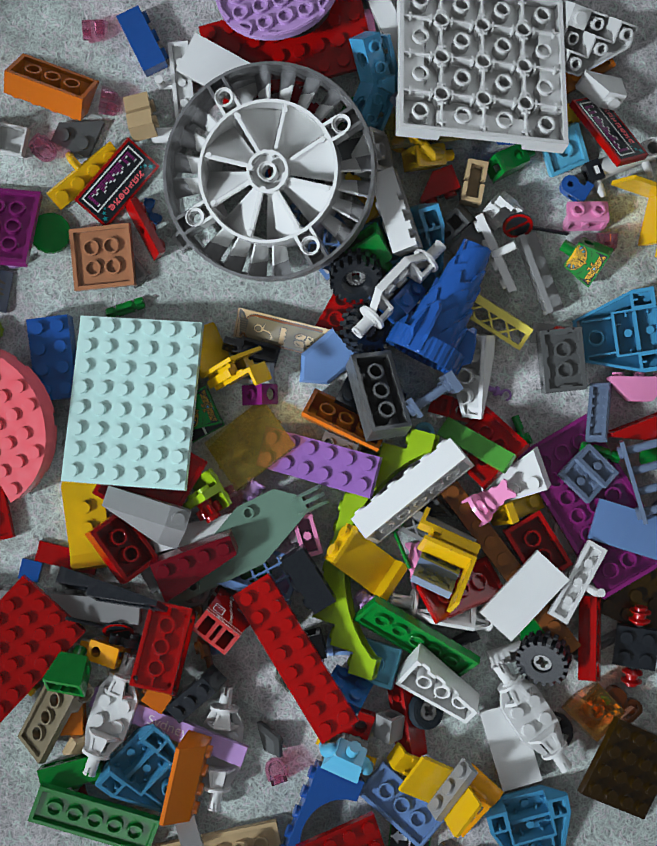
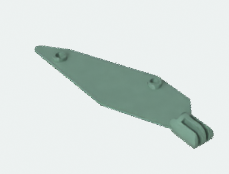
[169,484,329,605]

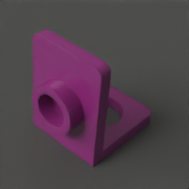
[242,384,278,406]

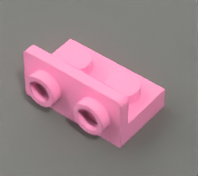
[563,201,610,231]

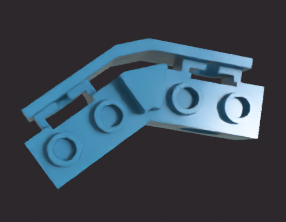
[344,31,398,131]

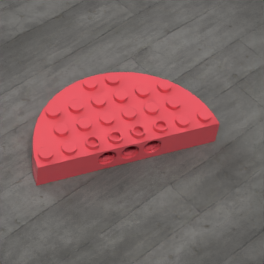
[0,349,57,503]

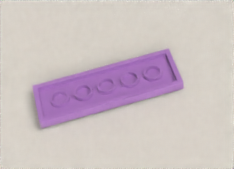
[256,426,382,499]

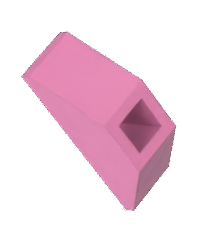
[606,372,657,402]

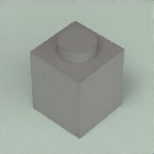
[373,708,405,744]

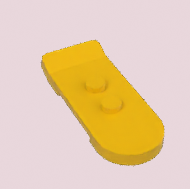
[61,481,108,571]

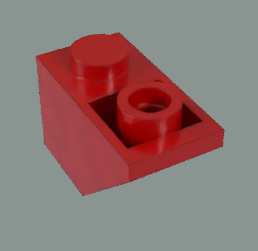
[419,164,461,204]

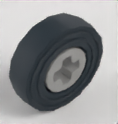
[408,695,443,730]

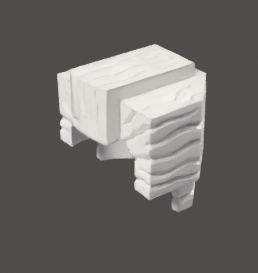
[483,191,524,231]

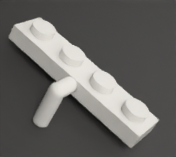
[155,40,194,121]
[473,212,517,293]
[547,540,608,624]

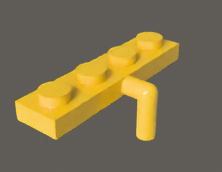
[46,141,117,210]

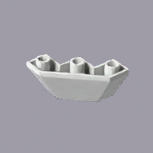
[563,0,638,77]

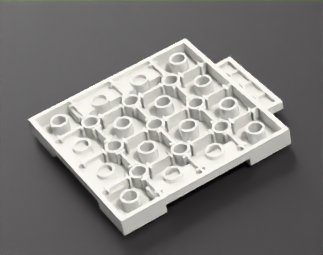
[396,0,569,154]

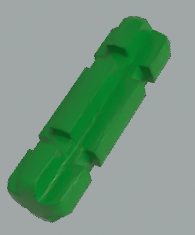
[105,297,146,318]
[579,442,620,464]

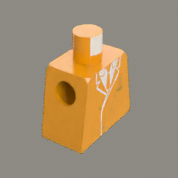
[80,635,131,669]

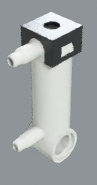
[581,137,657,198]

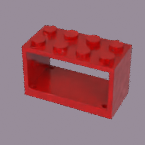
[129,601,197,697]

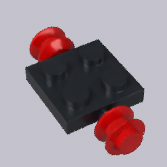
[612,604,657,687]

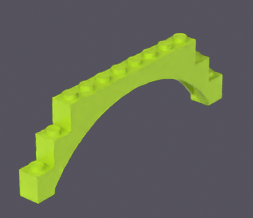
[312,428,440,681]

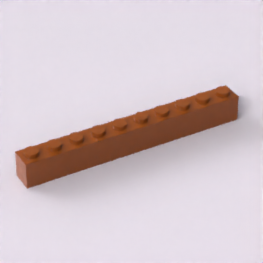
[440,480,581,653]

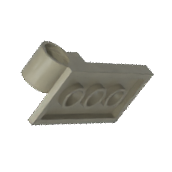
[17,683,94,764]

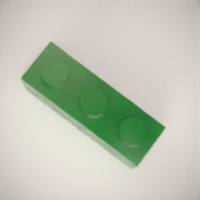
[37,754,105,790]

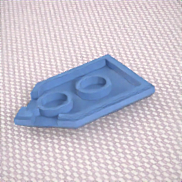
[300,327,355,384]

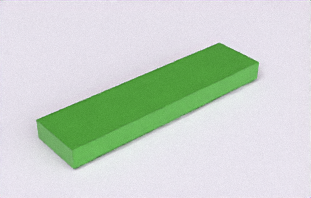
[437,417,516,474]

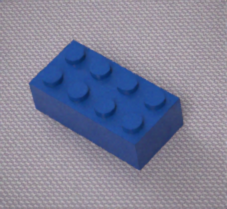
[26,314,77,401]

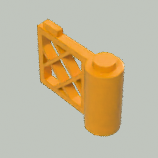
[461,762,504,837]

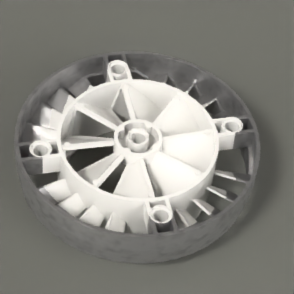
[163,61,377,282]

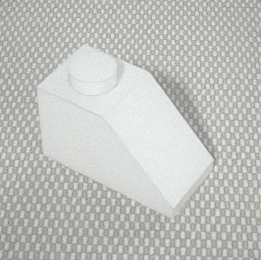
[575,70,627,111]

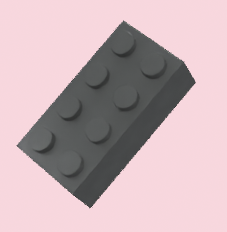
[345,350,412,442]

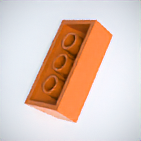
[4,53,99,121]
[301,388,383,453]
[159,730,213,826]

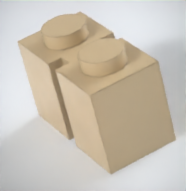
[123,91,160,142]
[458,158,489,208]

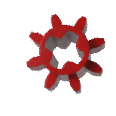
[196,498,222,523]

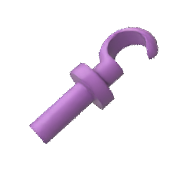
[488,386,512,401]

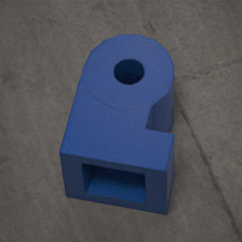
[559,175,594,202]

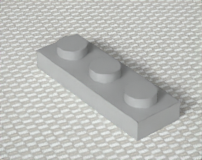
[427,758,478,822]

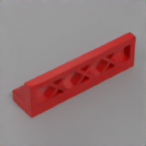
[578,595,601,682]

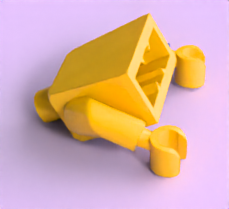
[391,137,454,172]

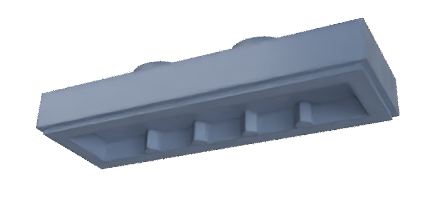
[585,382,612,442]

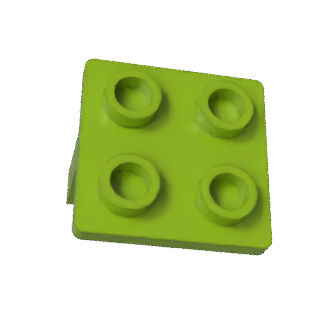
[183,468,232,511]

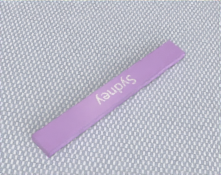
[89,686,249,767]

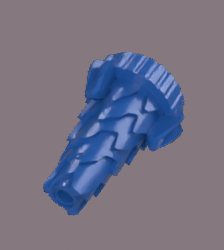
[386,239,491,376]

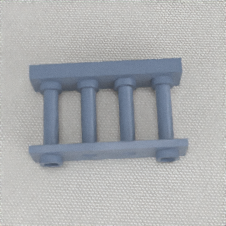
[405,370,464,419]
[616,438,657,525]

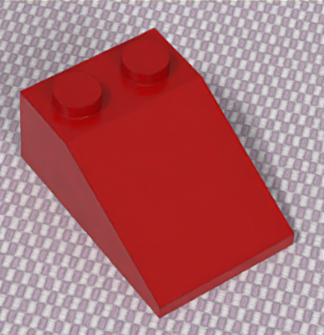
[608,412,657,441]

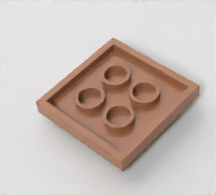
[69,223,137,292]

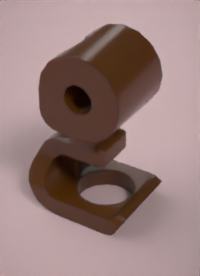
[604,685,643,723]

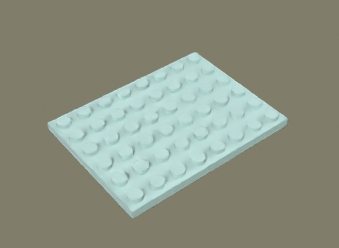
[61,316,204,491]

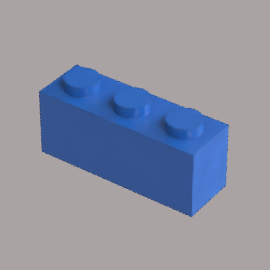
[116,5,169,77]

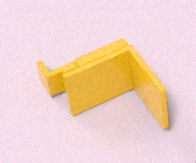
[611,175,657,258]
[199,322,272,391]
[417,506,481,613]
[387,743,482,838]

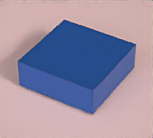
[18,558,44,583]

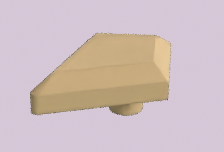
[62,733,85,755]

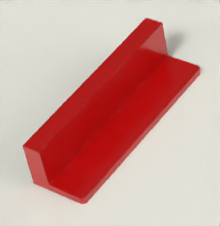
[387,675,428,757]

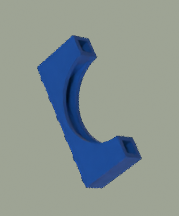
[279,759,365,846]

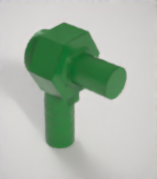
[511,415,533,445]

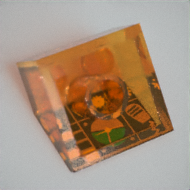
[561,682,626,742]

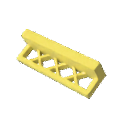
[470,294,534,350]

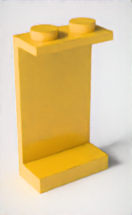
[324,523,408,601]

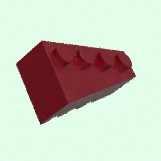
[150,529,238,603]

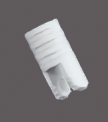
[486,641,521,669]

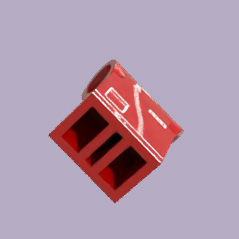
[191,585,250,655]

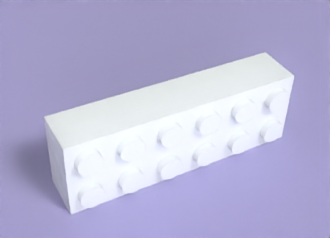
[351,438,475,544]

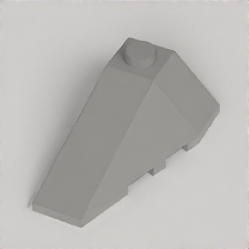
[102,485,192,549]

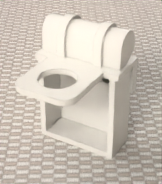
[0,122,31,159]

